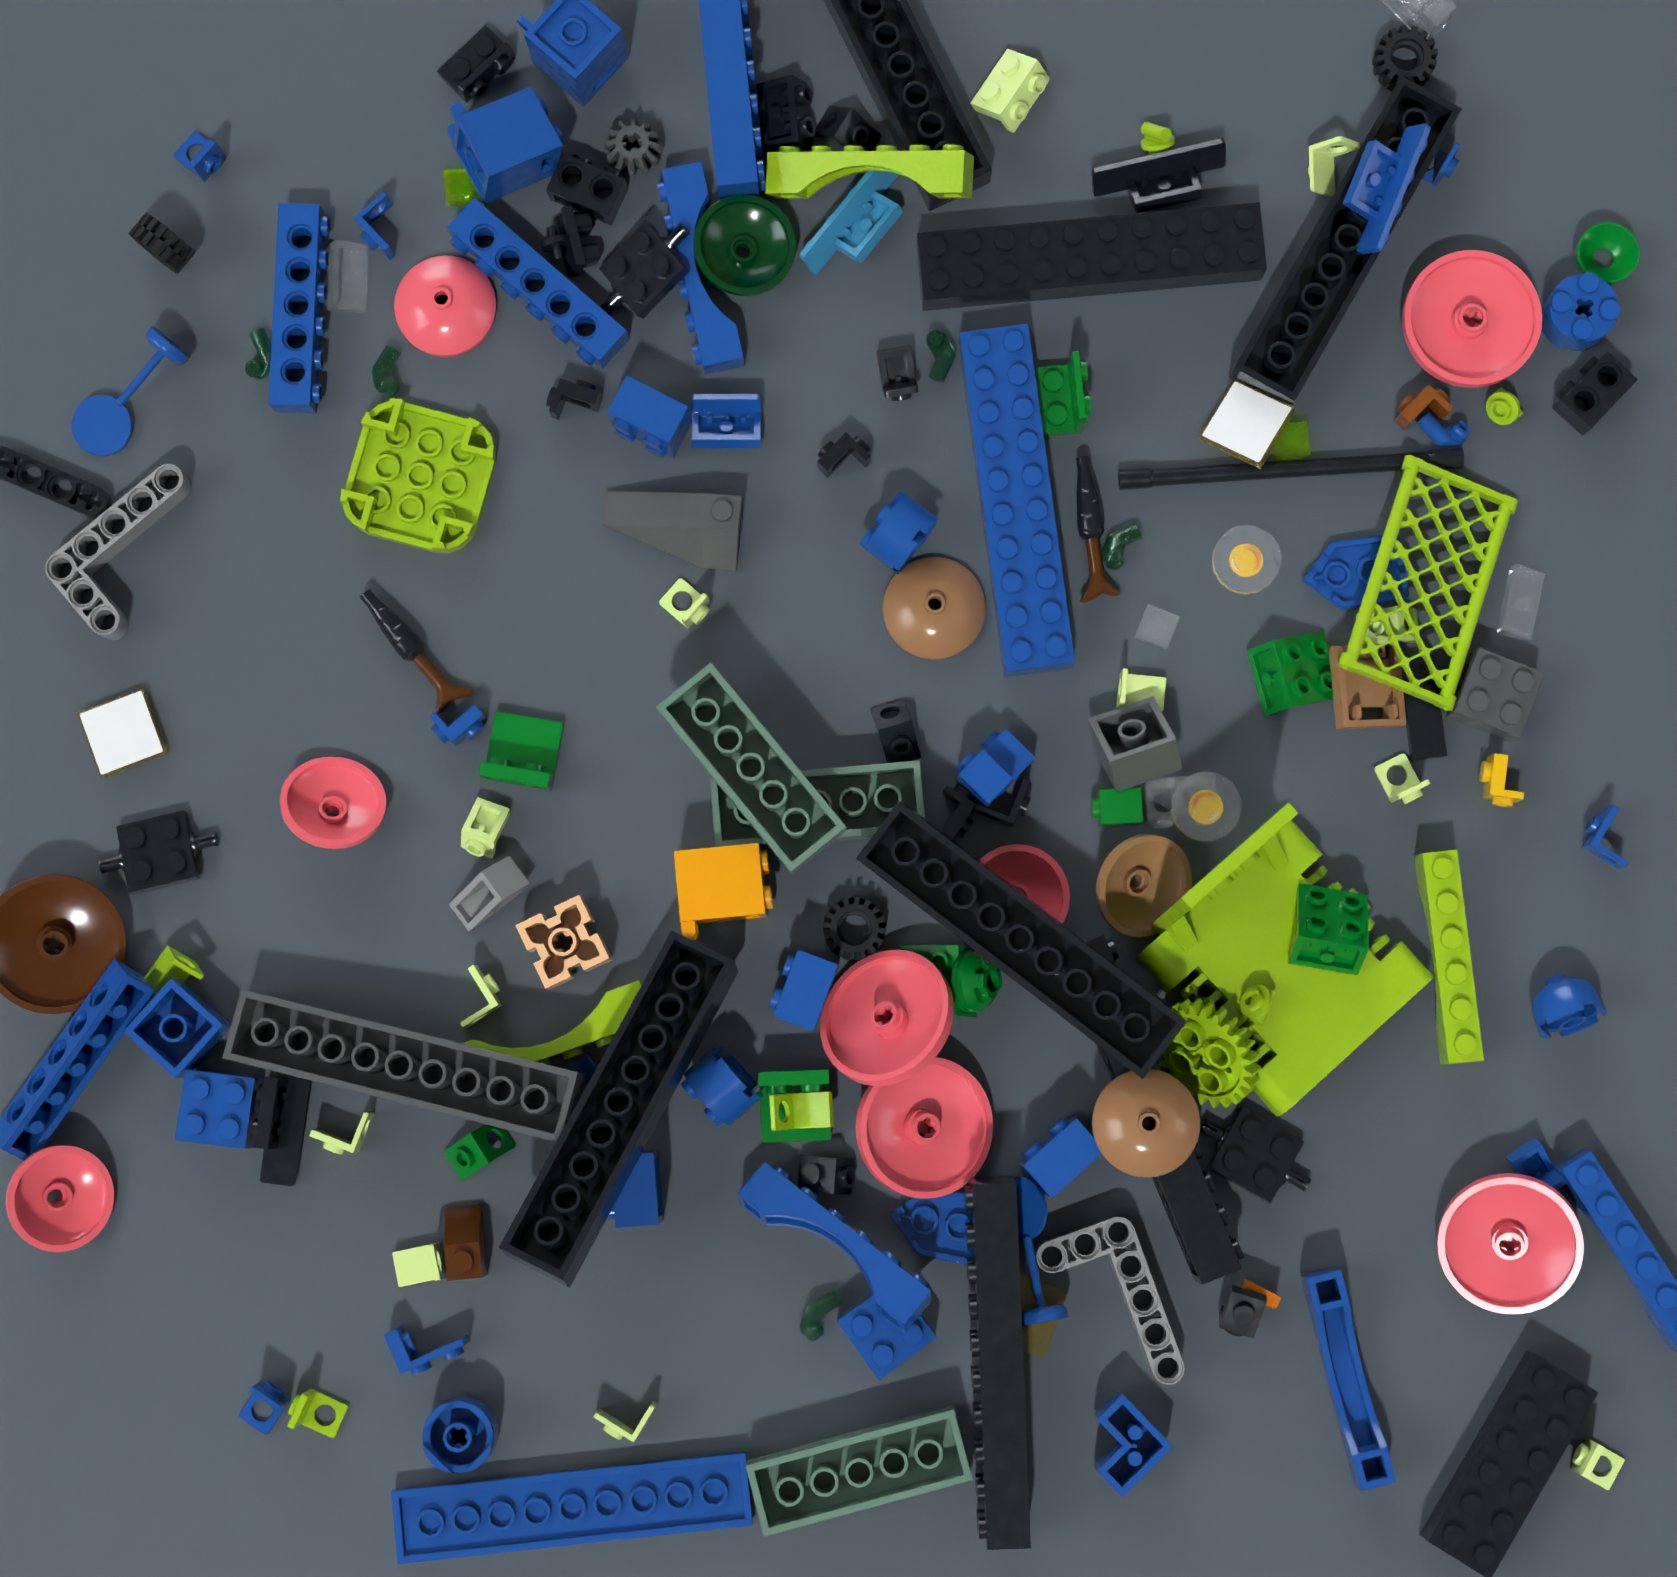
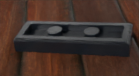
[1401,653,1447,761]

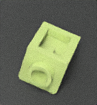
[461,797,510,858]

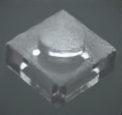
[1134,604,1180,650]

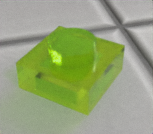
[442,169,480,207]
[1273,421,1310,460]

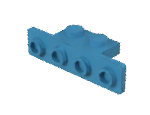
[800,171,903,275]

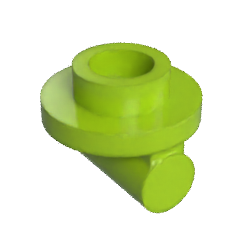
[1140,122,1175,154]
[1486,387,1524,425]
[1240,984,1276,1026]

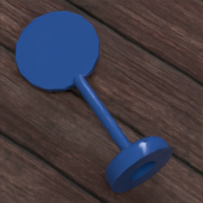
[72,326,190,456]
[1014,1176,1069,1326]

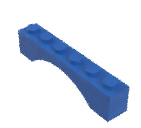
[657,161,745,374]
[1554,1150,1677,1352]
[737,1162,932,1334]
[1300,1267,1396,1491]

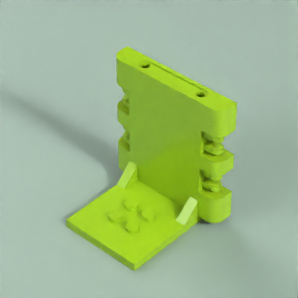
[1135,802,1434,1117]

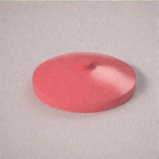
[1402,250,1542,388]
[820,950,954,1086]
[855,1057,993,1199]
[1437,1173,1584,1314]

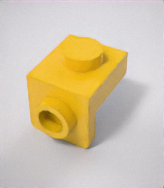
[1479,753,1525,807]

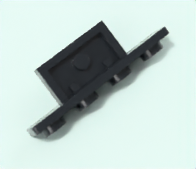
[1091,138,1226,213]
[251,1072,310,1186]

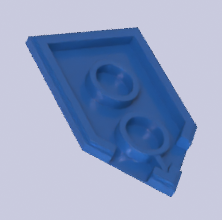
[1302,532,1410,610]
[890,1191,973,1265]

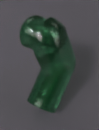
[245,328,271,379]
[371,345,401,397]
[1101,523,1142,570]

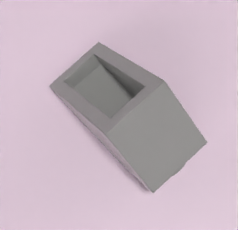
[449,856,530,932]

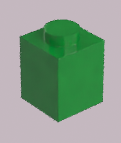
[1091,788,1143,827]

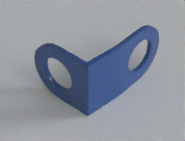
[564,1052,597,1084]

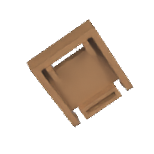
[1329,644,1407,730]

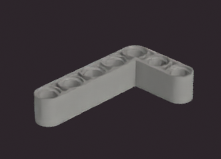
[45,464,191,640]
[1035,1215,1185,1385]

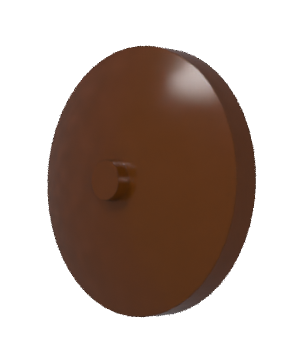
[0,873,126,1014]

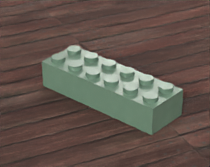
[656,662,847,875]
[710,760,925,848]
[746,1404,973,1537]

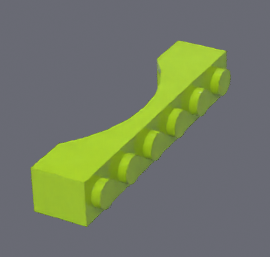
[765,145,974,199]
[1414,850,1484,1064]
[462,980,643,1065]

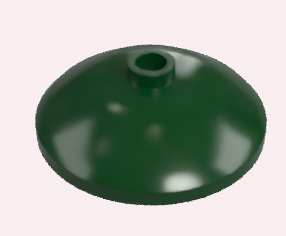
[693,194,796,296]

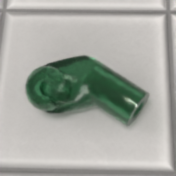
[926,330,956,383]
[800,1290,841,1341]

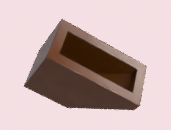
[444,1204,488,1281]

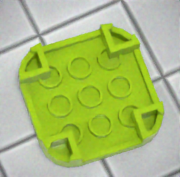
[340,398,497,554]

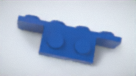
[1343,123,1431,254]

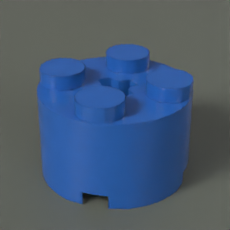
[1542,272,1621,351]
[859,491,939,574]
[681,1044,763,1126]
[423,1395,500,1473]

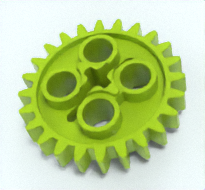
[1159,998,1261,1108]

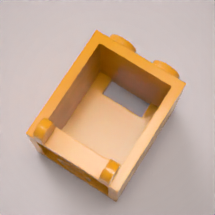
[674,843,773,941]

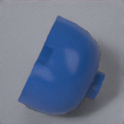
[1532,974,1607,1039]

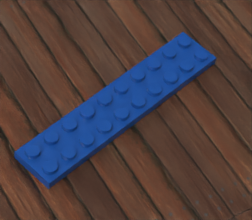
[391,1451,753,1564]

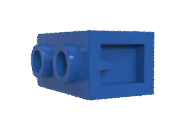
[384,1326,470,1376]

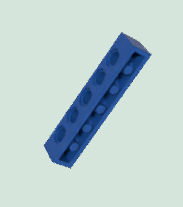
[447,198,629,369]
[268,203,331,414]
[0,959,155,1160]

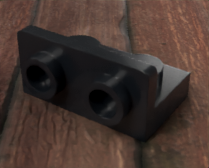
[437,25,515,103]
[757,74,815,152]

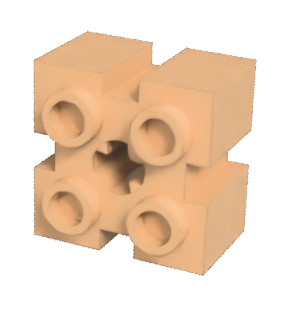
[515,895,613,990]

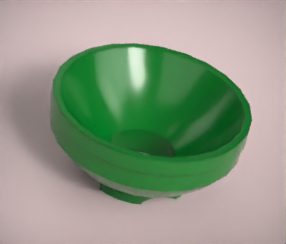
[1575,222,1640,285]
[951,949,1002,1013]

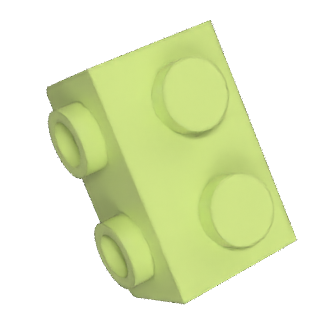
[970,49,1050,133]

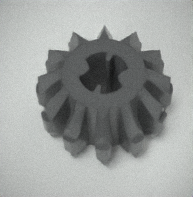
[604,117,663,178]

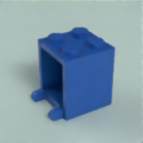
[516,0,628,107]
[447,86,564,205]

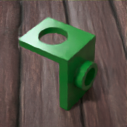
[444,1124,515,1181]

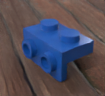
[691,393,761,448]

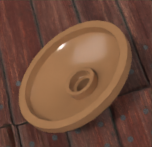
[883,557,986,660]
[1096,834,1192,937]
[1092,1069,1200,1177]

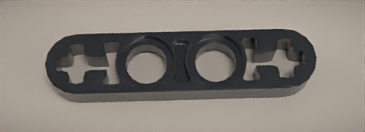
[0,446,112,519]

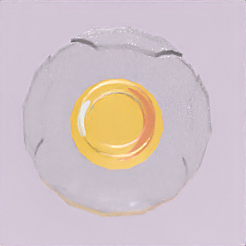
[1212,525,1282,595]
[1171,772,1242,842]

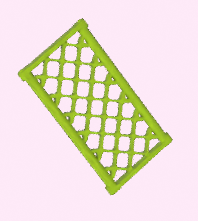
[1338,455,1518,711]

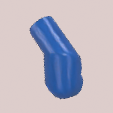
[1416,412,1470,446]

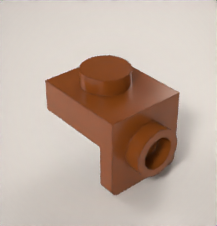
[1394,384,1453,430]

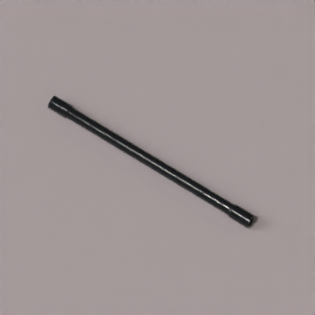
[1118,448,1464,490]

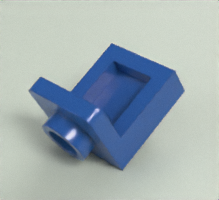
[429,704,488,746]
[1505,1138,1567,1190]

